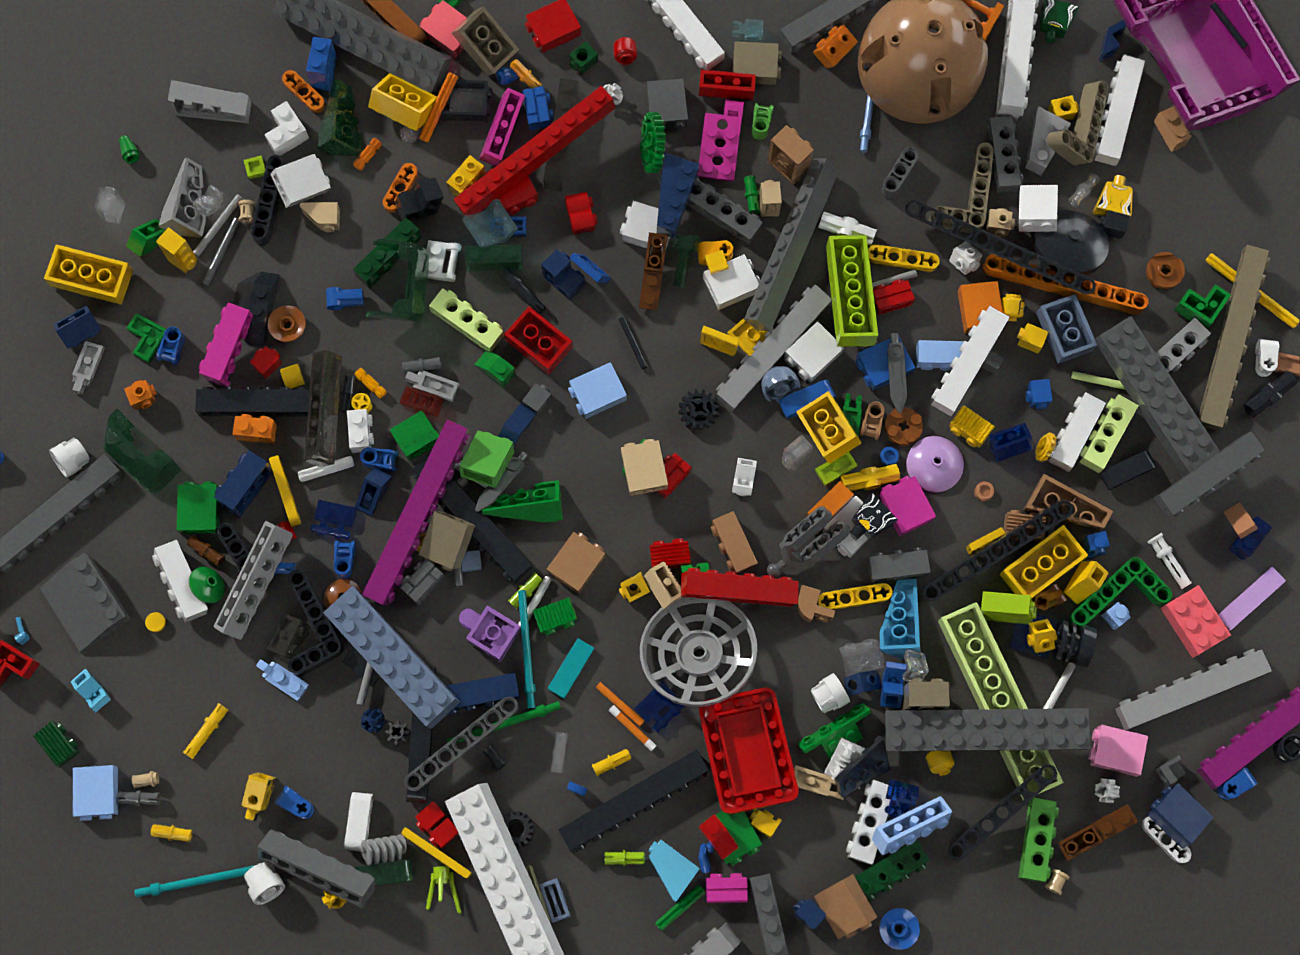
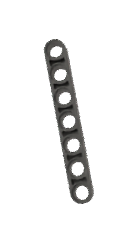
[405,697,518,791]

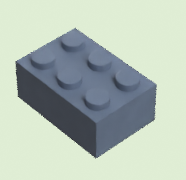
[1036,294,1097,364]

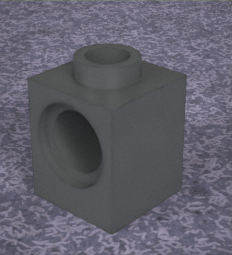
[522,383,552,416]

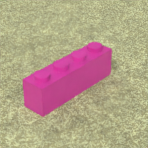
[479,88,525,167]

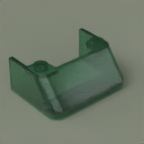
[366,238,429,322]

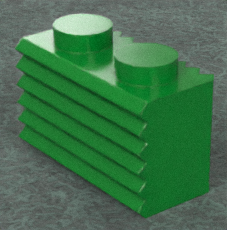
[533,597,578,636]

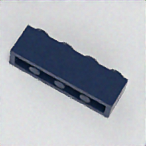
[446,673,520,715]

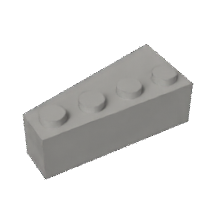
[168,80,252,123]

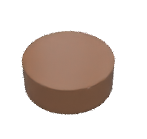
[974,482,994,502]

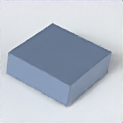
[462,550,482,572]

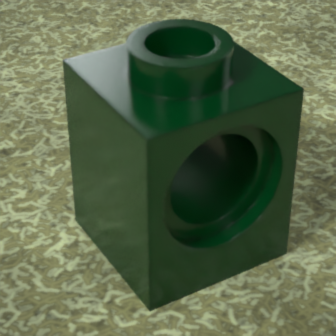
[569,41,598,75]

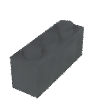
[867,548,930,583]

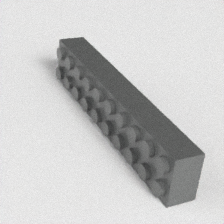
[272,0,452,93]
[1095,316,1236,499]
[885,708,1090,752]

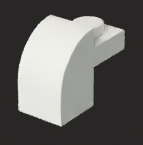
[732,458,757,496]

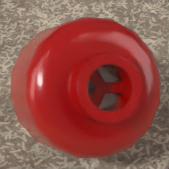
[613,37,638,65]

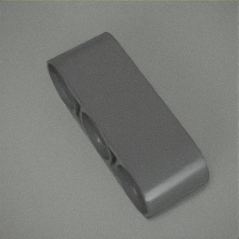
[881,147,919,199]

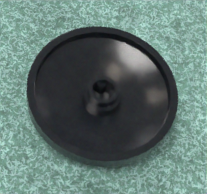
[1034,210,1109,276]

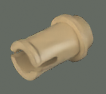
[132,771,159,788]

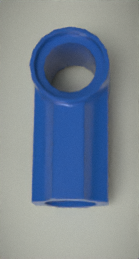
[326,287,364,310]

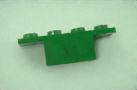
[798,703,871,759]

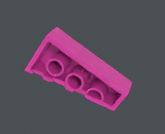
[199,303,253,387]

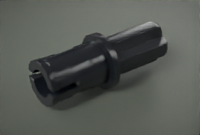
[341,375,357,413]

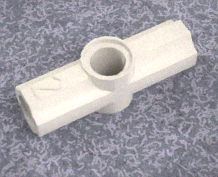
[818,212,877,246]

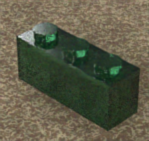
[465,244,523,271]

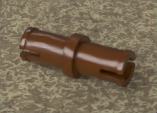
[187,535,225,566]

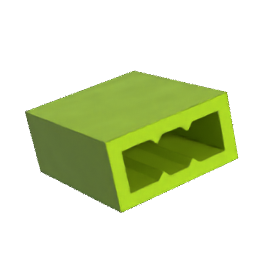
[981,591,1037,624]

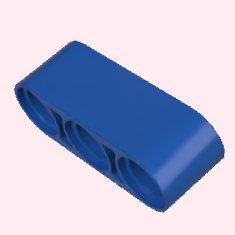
[778,379,836,419]

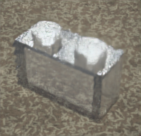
[94,186,126,224]
[782,435,813,471]

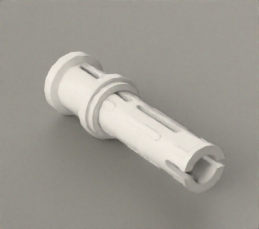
[1147,533,1192,589]

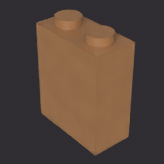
[547,532,605,594]
[814,874,877,939]

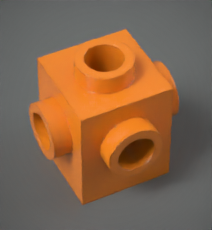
[124,380,157,410]

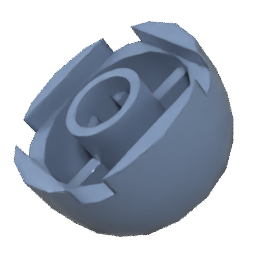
[761,366,800,402]

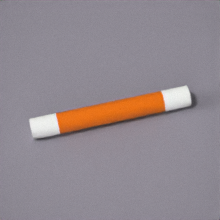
[609,705,656,751]

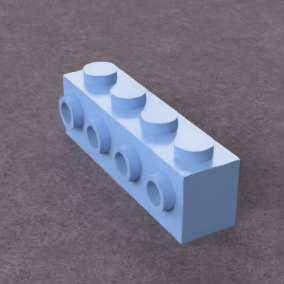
[871,796,953,855]

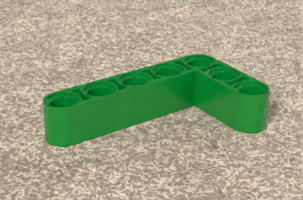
[1068,557,1172,629]

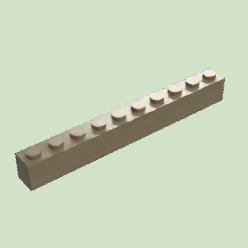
[1198,245,1270,431]

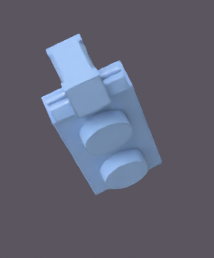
[256,659,310,701]

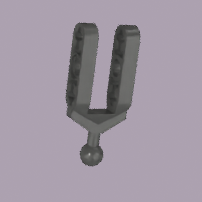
[766,506,850,579]

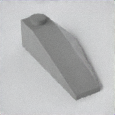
[159,157,206,238]

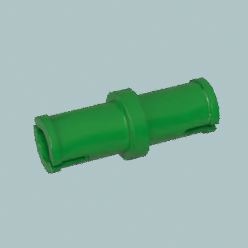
[744,175,761,214]

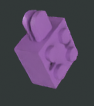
[459,606,521,662]

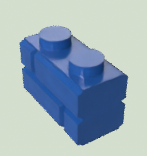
[523,86,554,131]

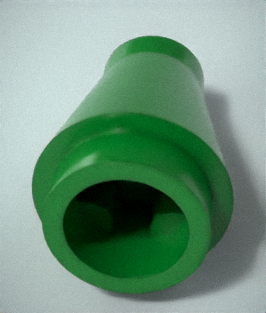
[119,135,140,164]

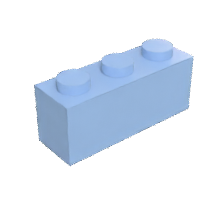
[916,340,964,371]

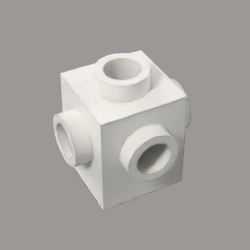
[949,241,982,275]

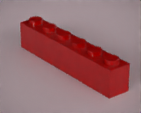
[681,568,799,607]

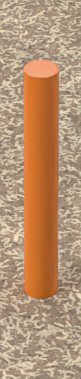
[596,682,645,727]

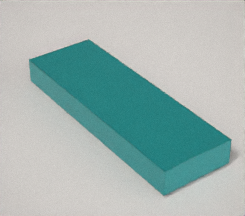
[547,638,594,699]

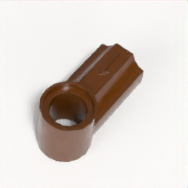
[1035,583,1068,611]

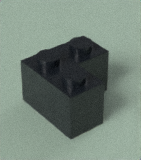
[394,177,444,221]

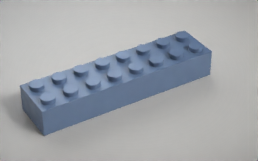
[324,586,460,729]

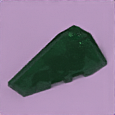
[318,79,362,156]

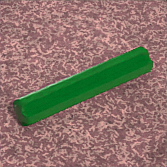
[655,885,705,931]

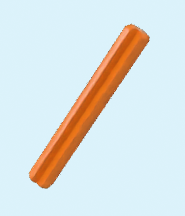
[419,72,458,142]

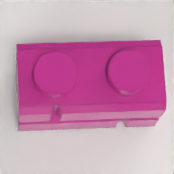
[706,873,748,903]

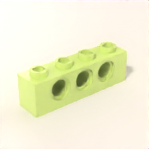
[429,288,504,353]
[1079,394,1139,473]

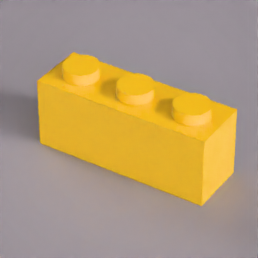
[156,227,198,274]

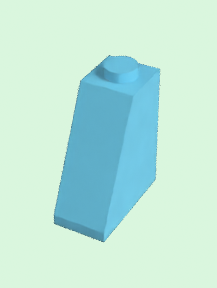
[648,840,700,902]

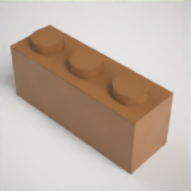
[710,511,758,575]

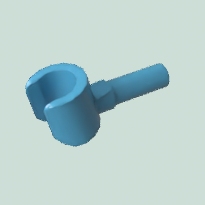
[14,617,30,645]

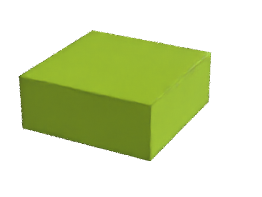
[244,155,265,179]

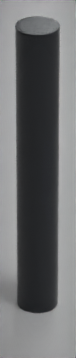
[1210,2,1248,49]
[618,316,648,369]

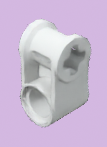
[1255,339,1279,377]

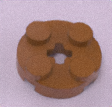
[1146,252,1185,290]
[884,407,923,446]

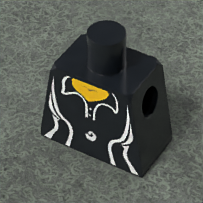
[849,493,898,540]

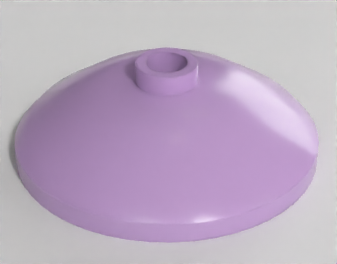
[906,436,964,493]

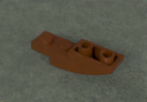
[639,232,668,311]
[1058,804,1138,861]

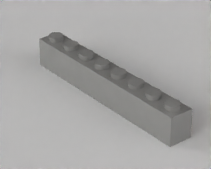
[715,285,832,412]
[1115,649,1272,731]

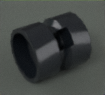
[1273,734,1300,763]

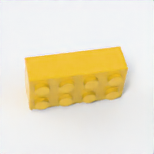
[44,244,133,305]
[999,525,1088,598]

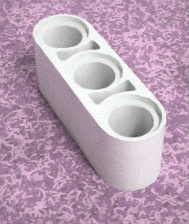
[344,792,373,852]

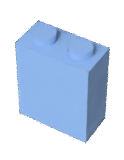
[568,362,627,419]
[73,765,118,821]

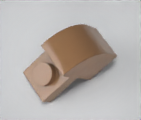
[797,585,835,623]

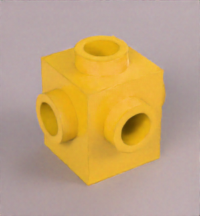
[1027,619,1057,653]

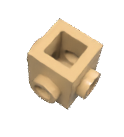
[986,208,1015,237]

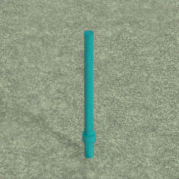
[518,590,536,708]
[135,865,255,897]

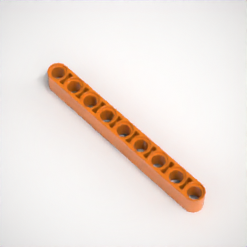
[982,254,1148,315]

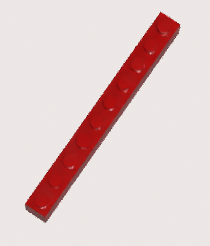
[453,86,616,221]

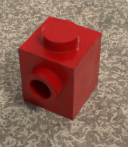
[250,346,282,379]

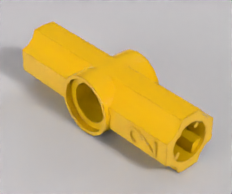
[840,464,900,491]

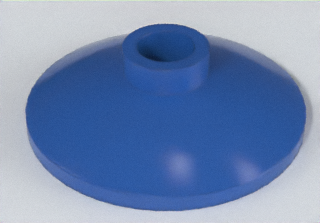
[879,908,920,950]

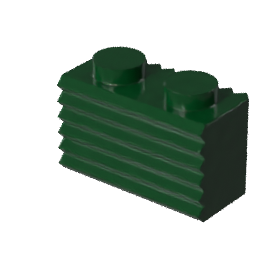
[33,721,80,768]

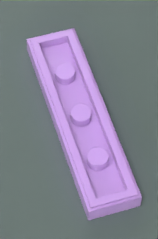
[1218,567,1286,631]

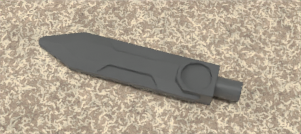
[887,333,907,413]
[475,451,528,512]

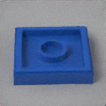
[570,253,611,284]

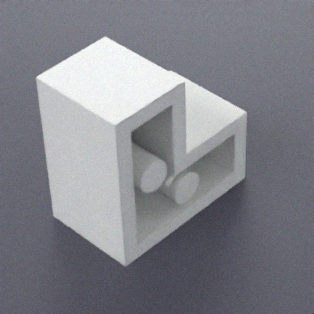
[264,101,309,156]

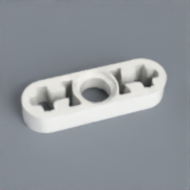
[1142,816,1191,863]

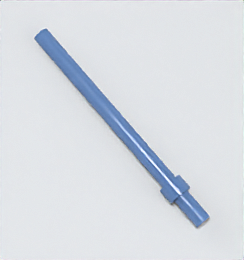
[860,95,874,153]

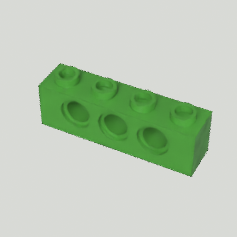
[1018,798,1059,882]

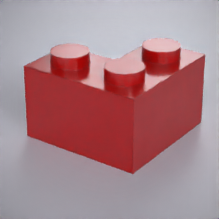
[0,640,40,686]

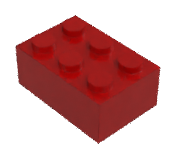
[504,306,573,375]

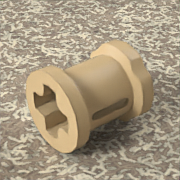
[238,200,255,223]
[1045,869,1070,895]

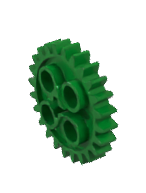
[639,112,666,173]

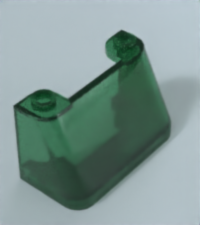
[103,408,182,494]

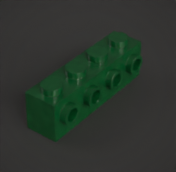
[353,218,421,288]
[854,840,930,902]

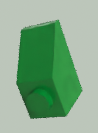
[126,218,165,257]
[474,350,515,388]

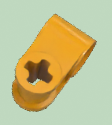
[697,240,733,265]

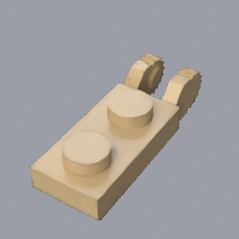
[794,765,844,800]

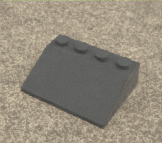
[40,553,131,653]

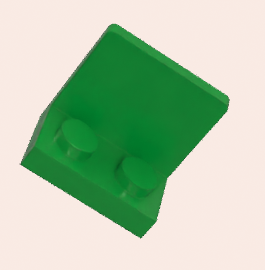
[390,411,439,462]

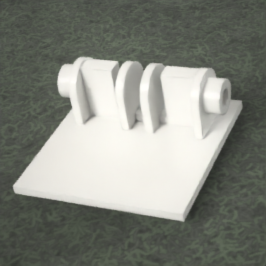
[824,738,865,789]

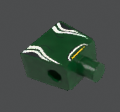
[1039,0,1079,43]

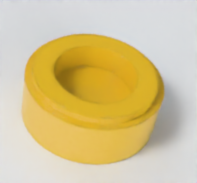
[145,612,166,633]

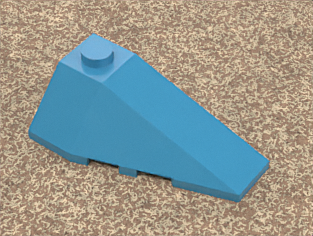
[880,579,921,659]

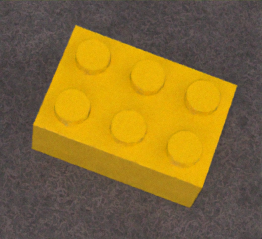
[368,73,437,131]
[796,391,861,464]

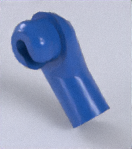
[698,843,714,873]

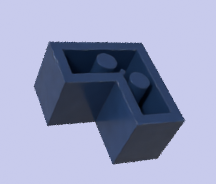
[541,249,585,301]

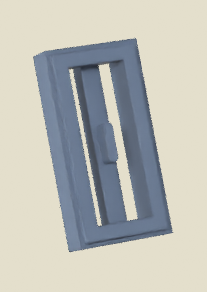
[539,878,571,923]

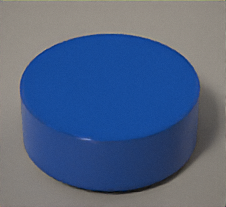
[879,447,899,466]
[567,781,588,796]

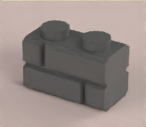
[400,560,445,606]

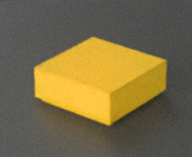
[705,250,729,275]

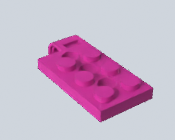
[698,99,744,182]

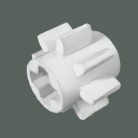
[603,83,623,106]
[1095,779,1120,803]

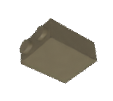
[733,41,782,85]
[419,511,475,571]

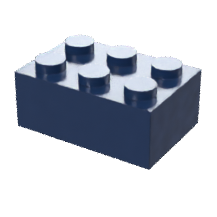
[214,450,273,518]

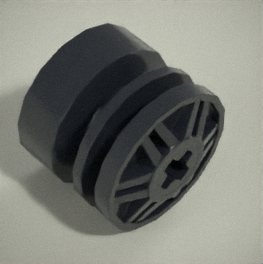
[1053,620,1097,668]

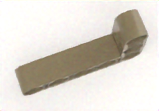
[1047,81,1108,166]
[929,143,994,233]

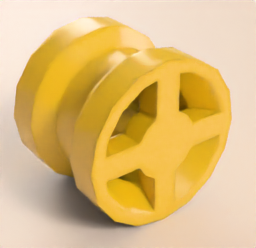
[351,393,372,413]

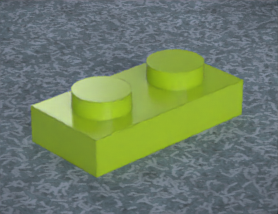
[815,452,858,486]

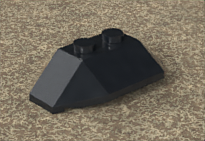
[233,271,280,346]

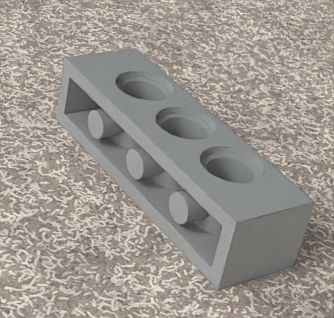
[1156,318,1211,373]

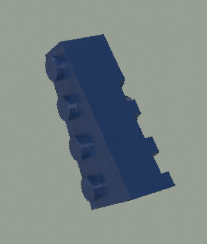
[656,152,700,239]

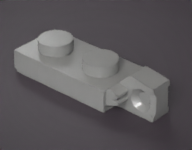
[72,341,105,395]
[405,371,459,402]

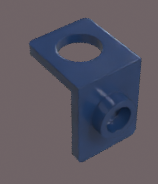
[844,670,881,697]

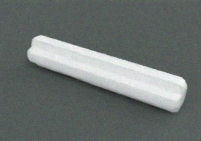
[298,456,354,482]

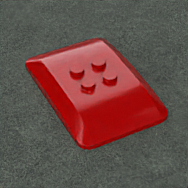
[699,688,799,814]

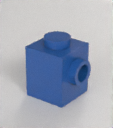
[1025,379,1052,410]

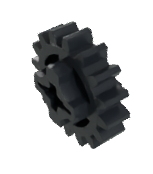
[678,389,719,431]

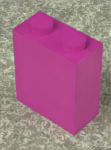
[879,476,936,537]

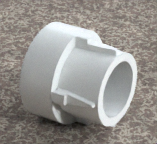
[49,438,90,478]
[811,673,850,714]
[244,863,285,905]

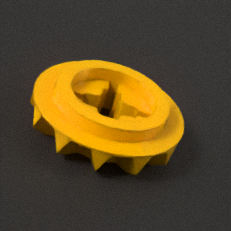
[1035,433,1057,462]

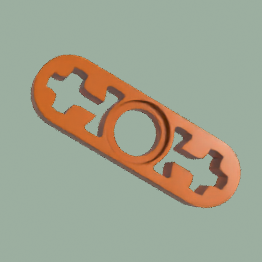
[282,70,325,113]
[383,163,418,213]

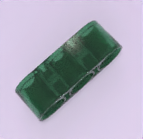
[354,860,413,886]

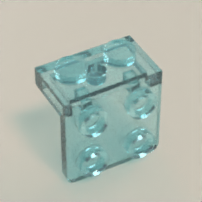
[462,199,518,248]

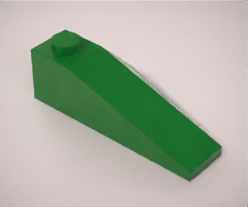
[482,480,563,522]

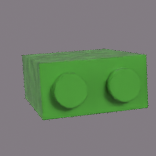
[459,431,514,488]

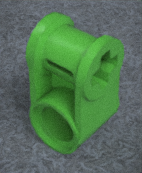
[752,102,774,140]

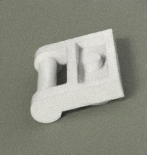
[422,240,461,282]

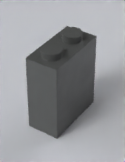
[647,78,688,130]

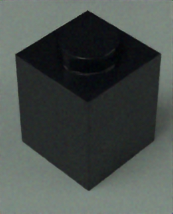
[1099,210,1130,239]

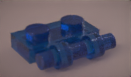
[311,500,357,540]
[634,681,685,733]
[885,779,919,818]

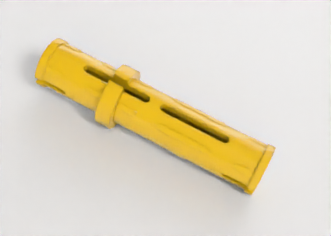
[183,703,229,759]

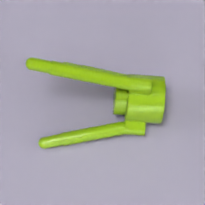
[426,866,461,914]

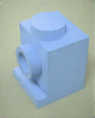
[1101,602,1131,630]

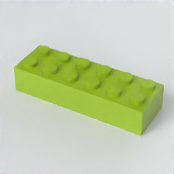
[826,235,878,347]

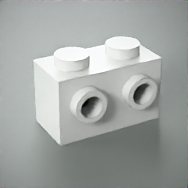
[347,409,374,453]

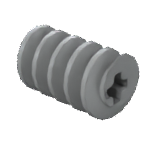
[361,834,407,865]

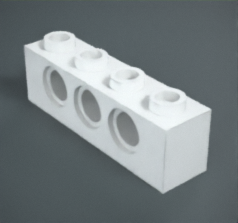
[846,780,896,865]

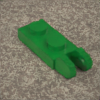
[842,393,862,436]

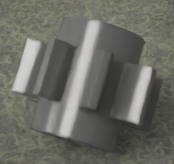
[385,720,410,745]

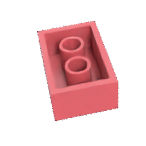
[1160,585,1231,658]

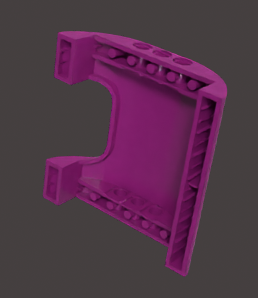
[1113,0,1300,130]

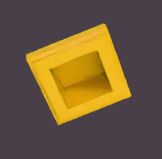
[280,364,305,390]

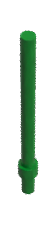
[446,701,561,744]

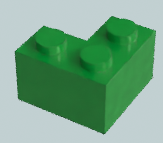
[1174,284,1231,329]

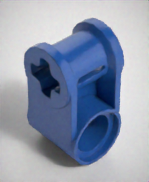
[156,327,185,365]
[360,447,399,472]
[333,540,356,579]
[1217,766,1258,800]
[274,785,314,819]

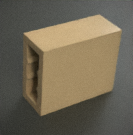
[621,439,668,496]

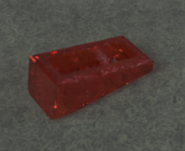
[399,386,444,417]

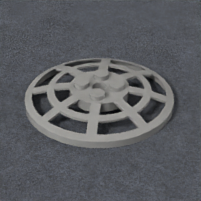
[640,597,758,707]

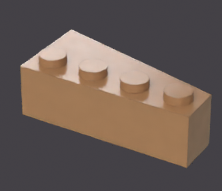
[1023,474,1113,531]

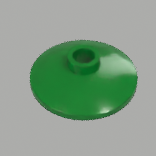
[188,567,225,603]

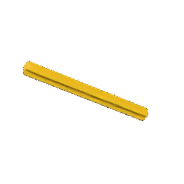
[1205,253,1300,328]

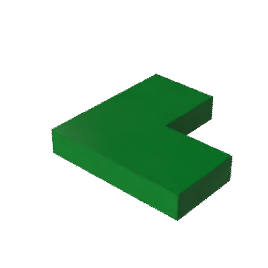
[126,313,166,364]

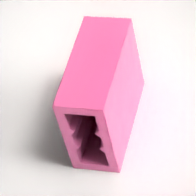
[1088,725,1148,776]

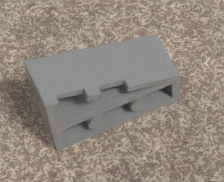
[1025,106,1071,176]
[684,922,742,955]

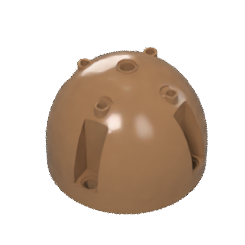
[858,0,988,123]

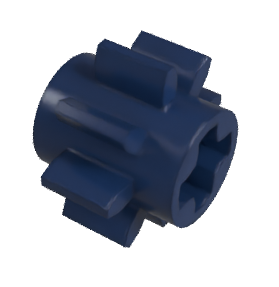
[360,708,386,733]

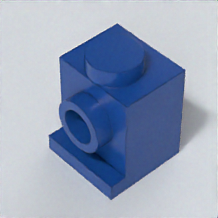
[1082,531,1110,558]

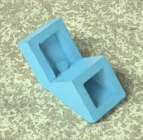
[70,668,111,713]

